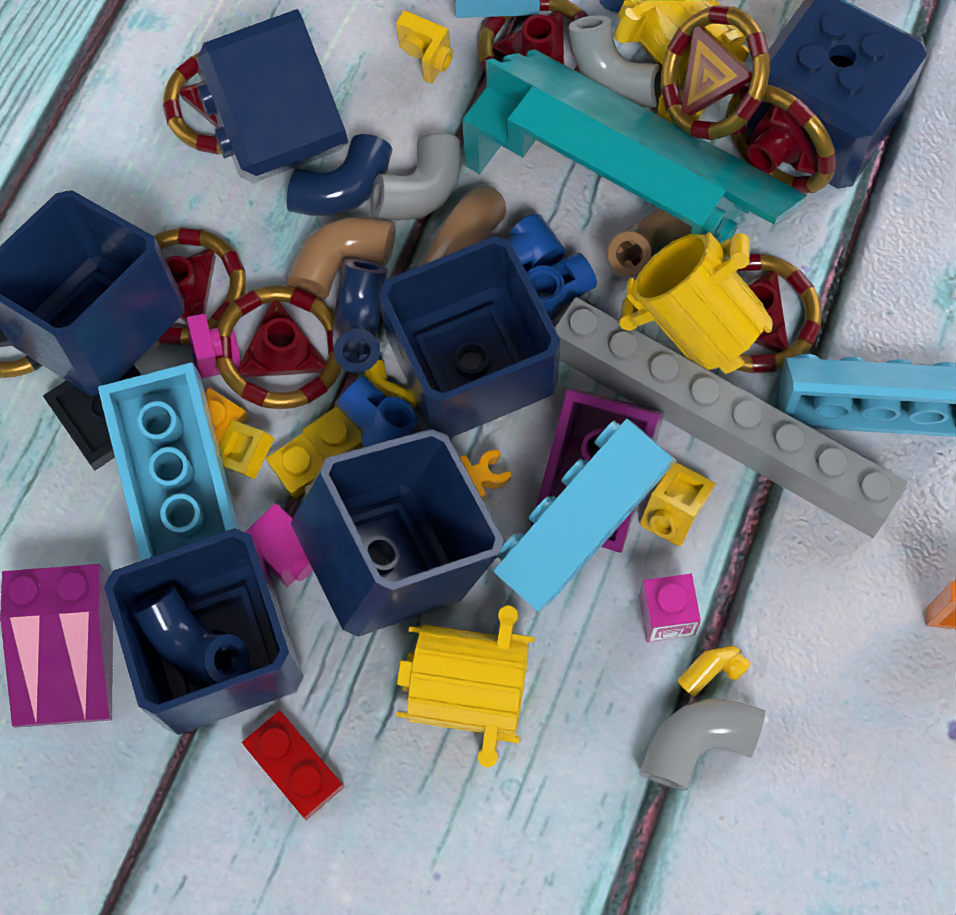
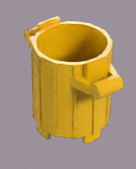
[613,0,750,91]
[619,232,772,374]
[396,605,535,768]

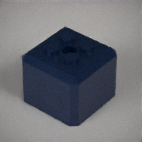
[745,0,928,189]
[197,9,349,183]
[0,190,185,396]
[379,236,561,439]
[291,429,504,637]
[104,528,304,735]

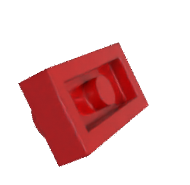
[241,710,345,821]

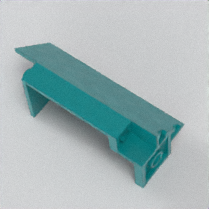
[462,50,807,243]

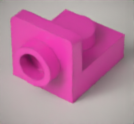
[187,314,241,379]

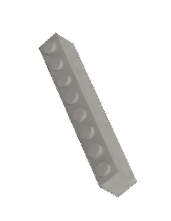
[555,297,908,538]

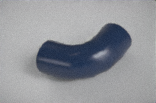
[287,134,393,216]
[333,259,388,373]
[131,585,250,685]

